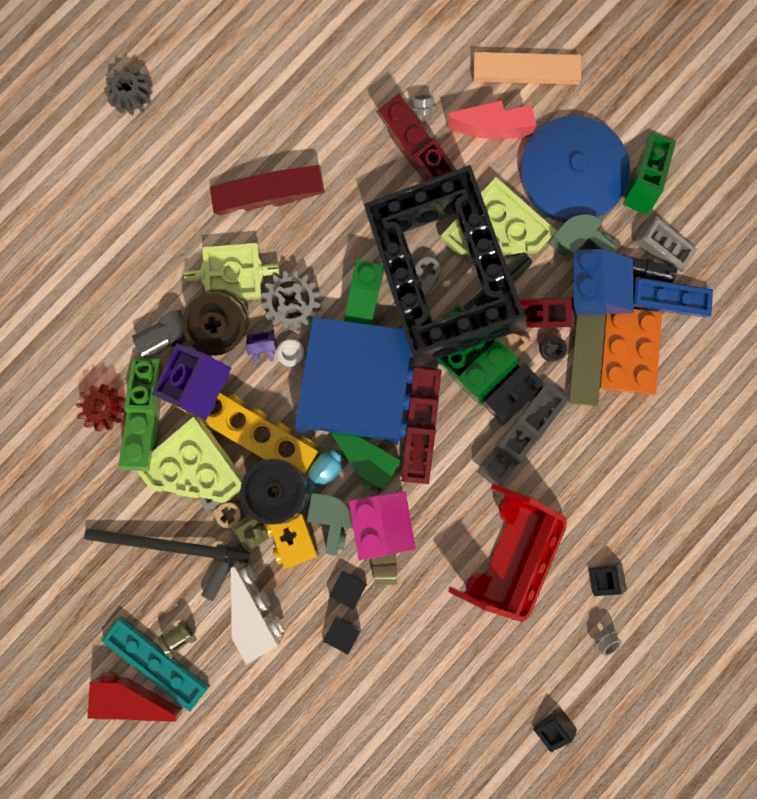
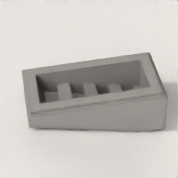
[633,217,697,272]

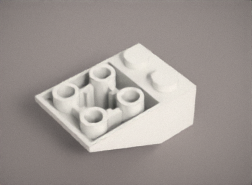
[230,562,285,664]

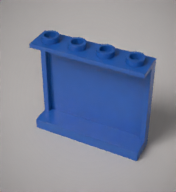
[295,317,414,446]

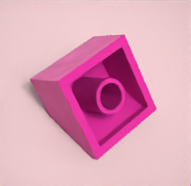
[349,492,416,561]

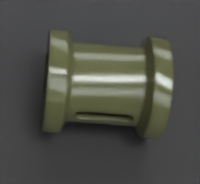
[157,620,197,658]

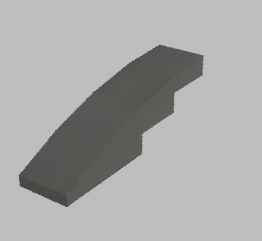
[476,382,569,486]

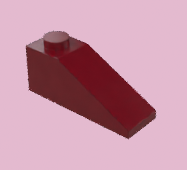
[519,298,576,328]

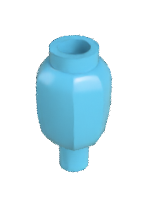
[308,448,346,495]

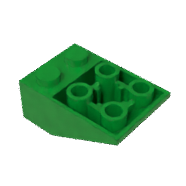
[435,303,519,405]

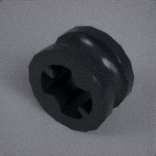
[539,336,567,362]

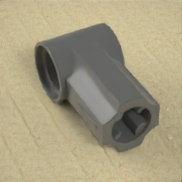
[132,310,187,358]

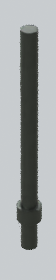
[84,529,252,563]

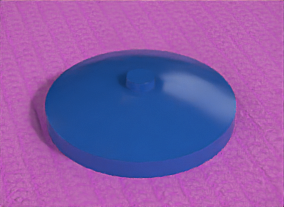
[520,116,630,223]

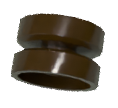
[182,289,249,355]

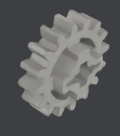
[261,271,321,332]

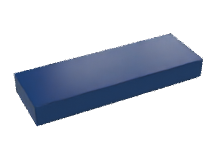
[633,277,713,318]

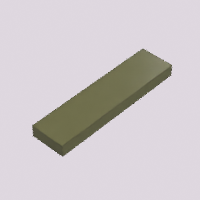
[569,314,606,406]

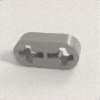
[415,257,440,297]

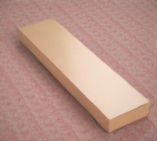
[473,52,581,85]

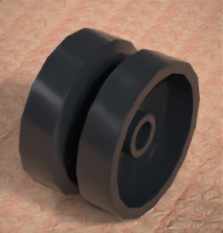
[240,459,310,525]

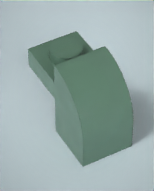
[548,215,617,261]
[307,493,353,556]

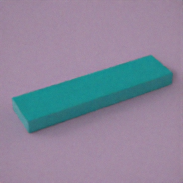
[101,616,210,712]

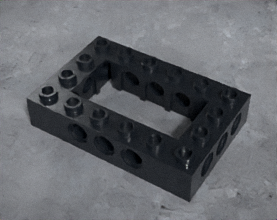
[364,165,527,366]

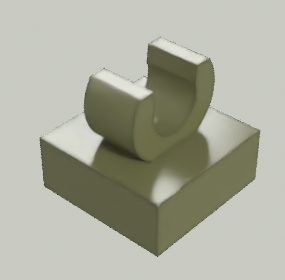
[231,515,269,551]

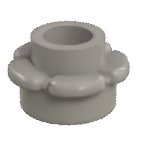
[410,94,437,116]
[594,629,622,656]

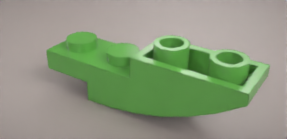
[118,358,161,471]

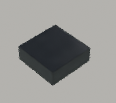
[329,570,367,610]

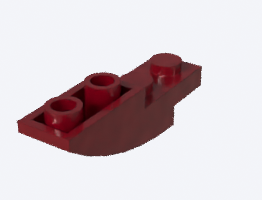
[376,93,456,181]

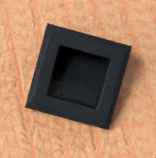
[589,563,627,596]
[323,615,361,655]
[533,708,577,752]

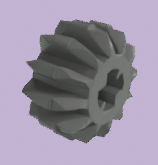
[104,66,153,116]

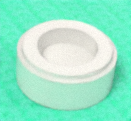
[277,339,305,368]

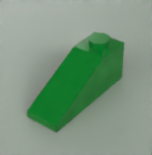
[623,131,676,215]
[344,260,384,325]
[330,432,401,492]

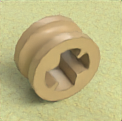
[215,503,243,528]

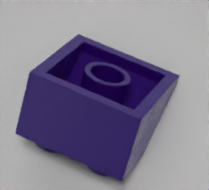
[151,344,231,420]

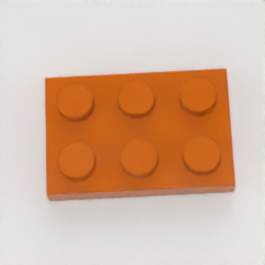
[600,309,662,395]

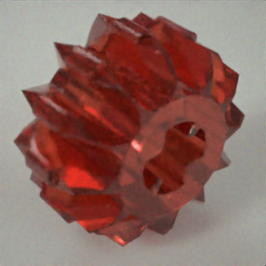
[75,384,126,432]

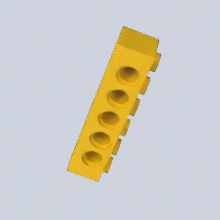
[174,393,320,476]

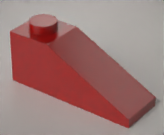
[87,672,182,722]

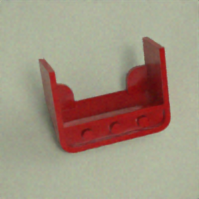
[448,483,567,622]

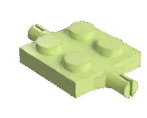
[184,243,280,301]

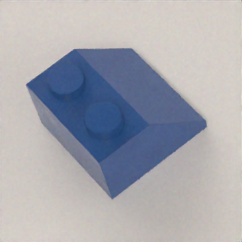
[574,249,633,315]

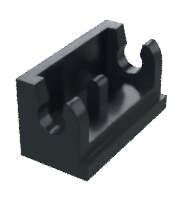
[482,363,543,426]

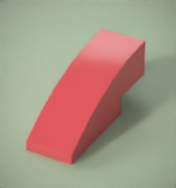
[447,100,536,139]

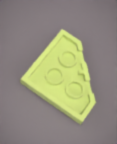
[440,177,557,257]
[137,416,243,503]

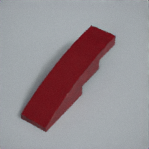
[210,165,325,216]
[401,366,442,484]

